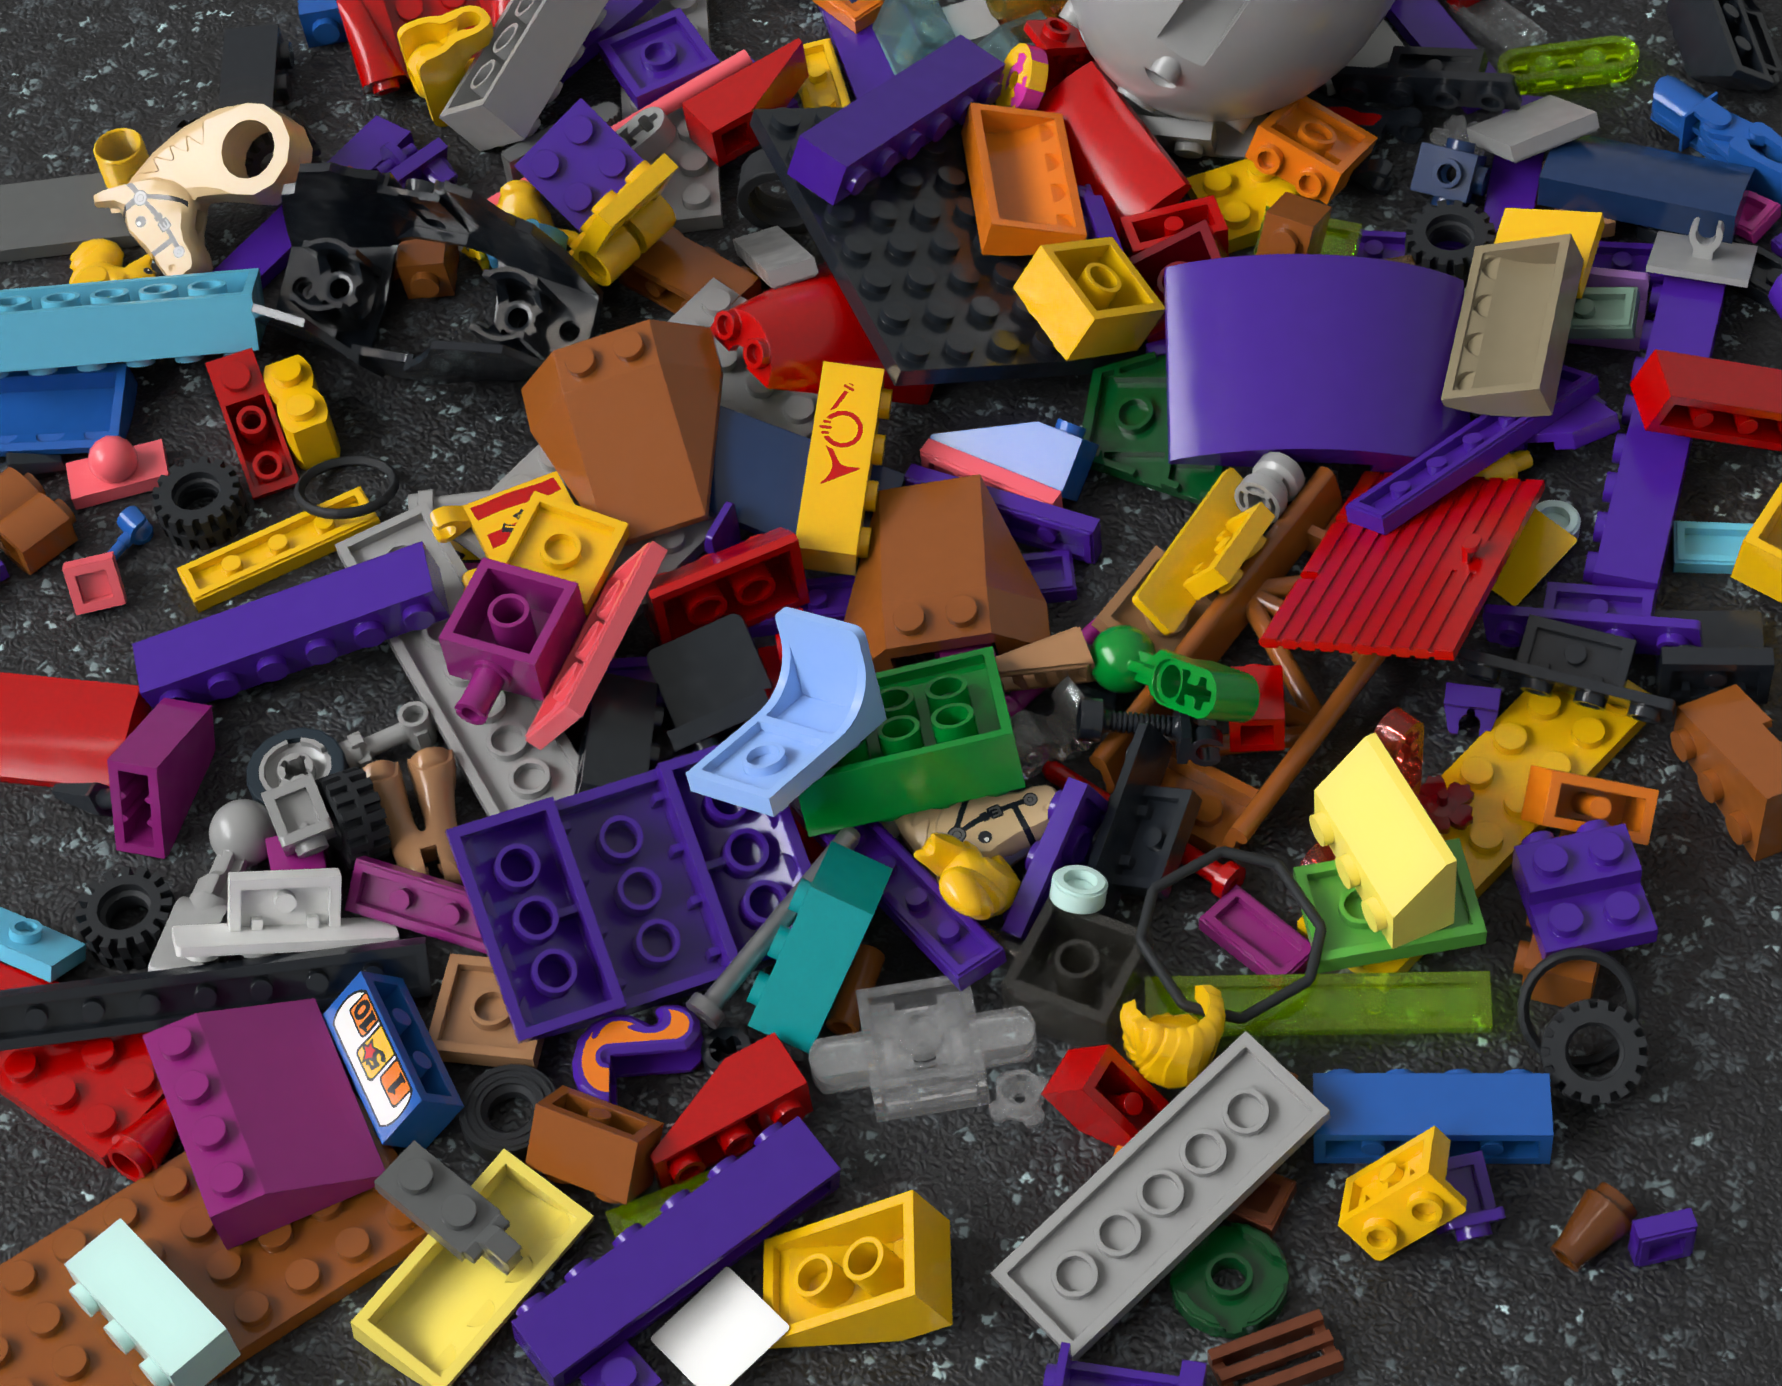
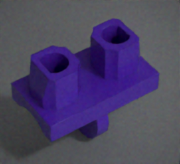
[374,137,458,188]

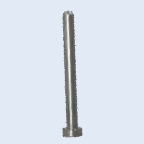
[686,827,860,1029]

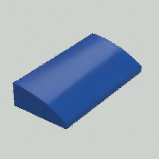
[0,363,138,457]

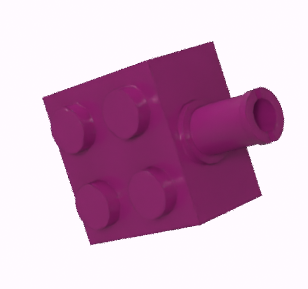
[438,557,586,725]

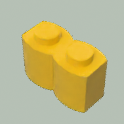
[263,354,340,471]

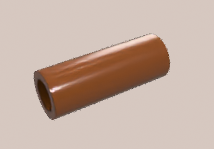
[826,944,885,1038]

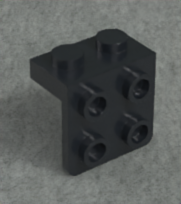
[647,614,775,752]

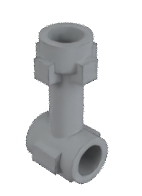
[338,701,438,769]

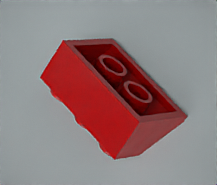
[641,527,810,646]

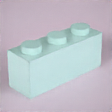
[64,1218,241,1386]

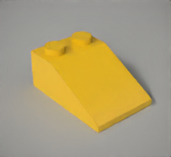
[763,1190,953,1349]

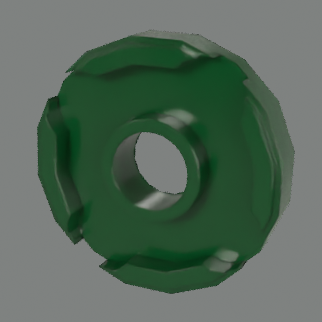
[1170,1223,1289,1339]

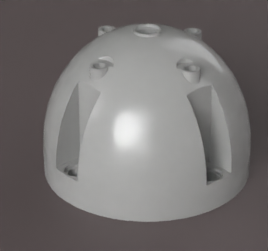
[1058,0,1395,134]

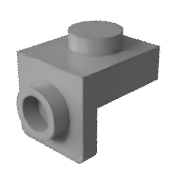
[260,773,337,859]

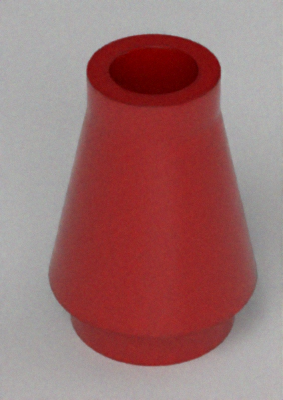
[107,1098,179,1182]

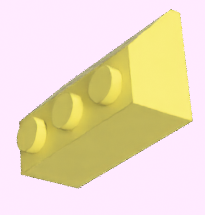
[1309,732,1457,949]

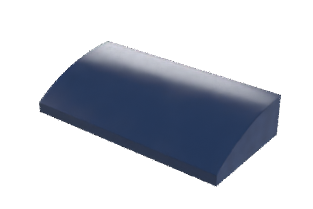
[1537,135,1755,244]
[708,405,905,572]

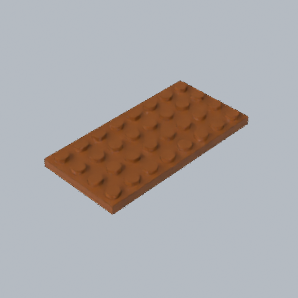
[0,1093,428,1386]

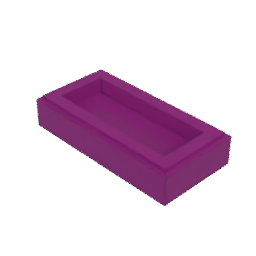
[1199,884,1311,991]

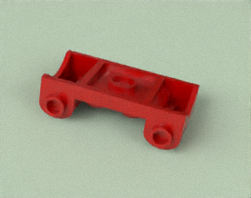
[336,0,510,96]

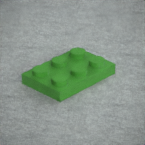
[1293,838,1487,973]

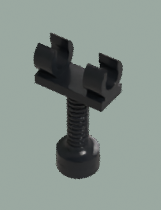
[1076,697,1224,767]

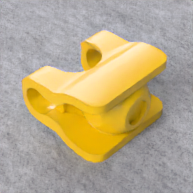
[397,5,494,127]

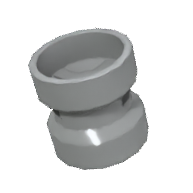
[1234,452,1305,523]

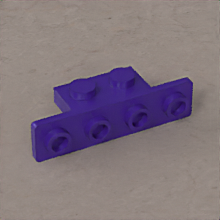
[1482,582,1703,655]

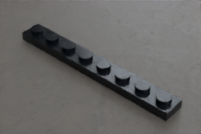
[0,937,432,1051]

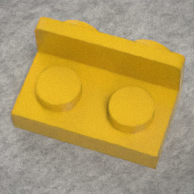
[1338,1126,1467,1261]

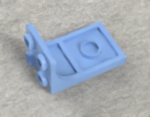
[686,607,887,817]

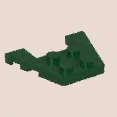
[1082,351,1228,504]

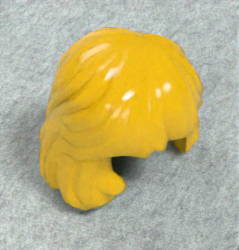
[1120,985,1226,1089]

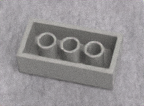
[439,0,609,151]

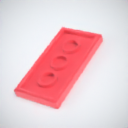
[525,540,668,750]

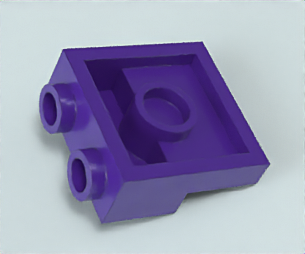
[1512,819,1658,959]

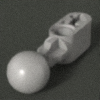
[148,799,277,972]

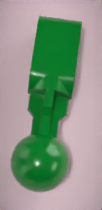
[1089,625,1260,723]

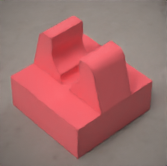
[62,551,127,616]

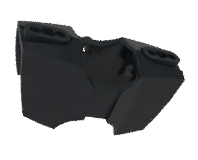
[251,162,604,386]

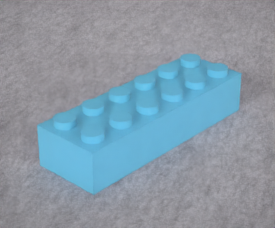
[0,268,266,378]

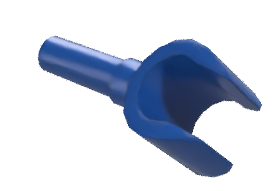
[108,506,154,561]

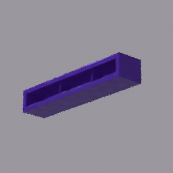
[787,34,1005,206]
[132,541,450,709]
[511,1116,841,1386]

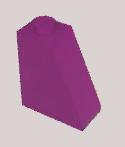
[107,698,216,859]

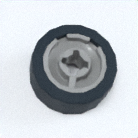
[246,727,349,806]

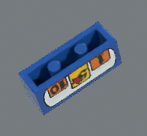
[323,971,464,1149]

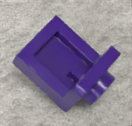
[1436,1150,1506,1242]

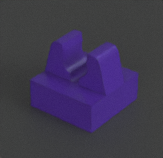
[1444,682,1502,737]

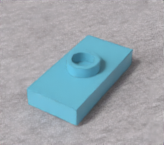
[0,907,86,983]

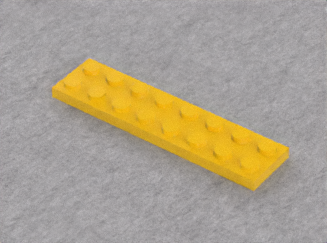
[1297,680,1650,995]

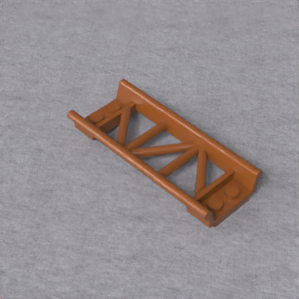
[1089,466,1387,853]

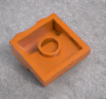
[1245,96,1378,204]

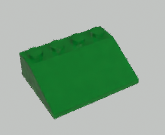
[798,646,1026,837]

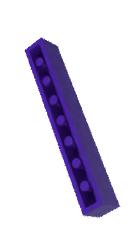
[1583,275,1726,602]

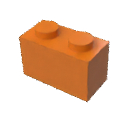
[1520,765,1659,845]

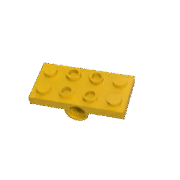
[568,153,678,286]

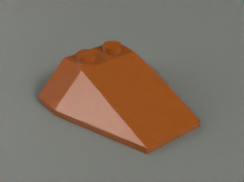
[521,319,724,547]
[844,474,1051,673]

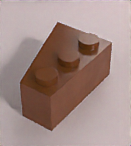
[1670,684,1782,862]

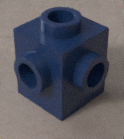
[1410,137,1491,206]

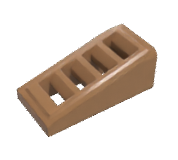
[995,626,1096,692]

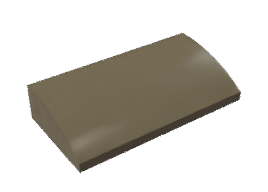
[1441,233,1584,417]

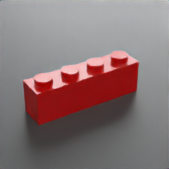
[1630,349,1782,452]

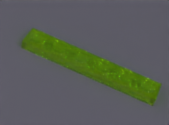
[1145,971,1493,1036]

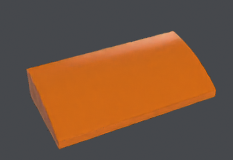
[961,102,1087,256]

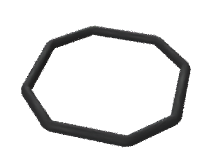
[1135,846,1327,1024]

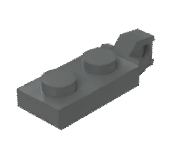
[374,1140,523,1276]

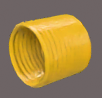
[93,128,149,189]

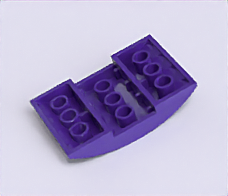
[1164,254,1471,472]
[445,744,811,1044]

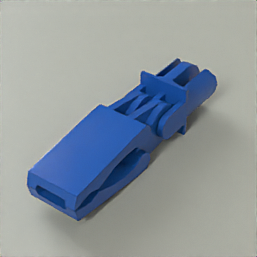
[1650,75,1782,211]

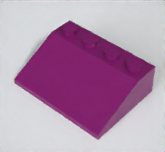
[142,998,385,1250]

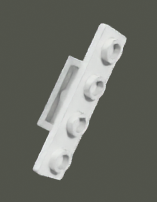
[172,868,399,962]

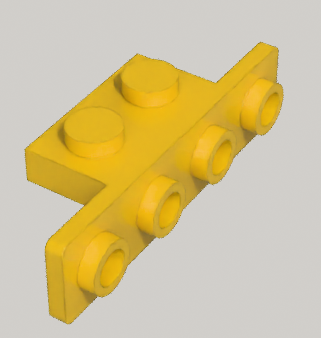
[1132,468,1275,636]

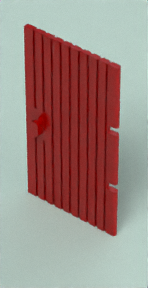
[1259,471,1545,661]

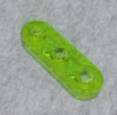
[1497,36,1639,95]

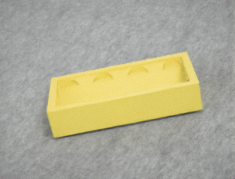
[351,1149,594,1386]

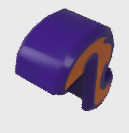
[572,1005,704,1106]

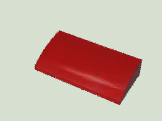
[1036,61,1192,243]
[0,672,152,787]

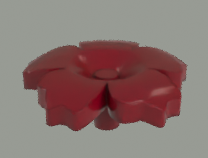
[1416,775,1474,834]

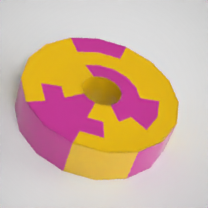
[995,43,1049,110]

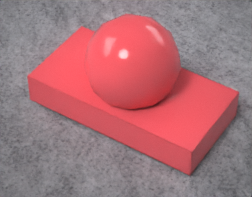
[65,435,170,510]

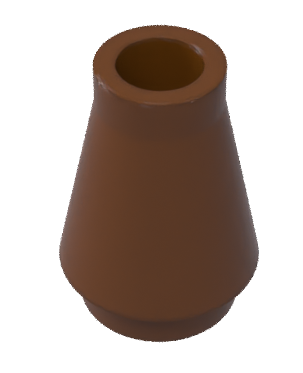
[1550,1182,1638,1272]

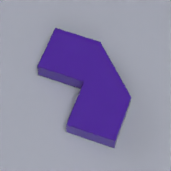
[1477,397,1620,451]

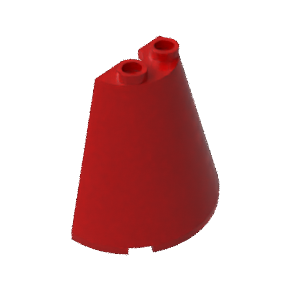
[710,262,934,405]

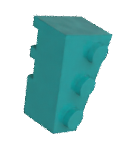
[746,841,893,1054]

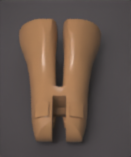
[362,746,464,886]

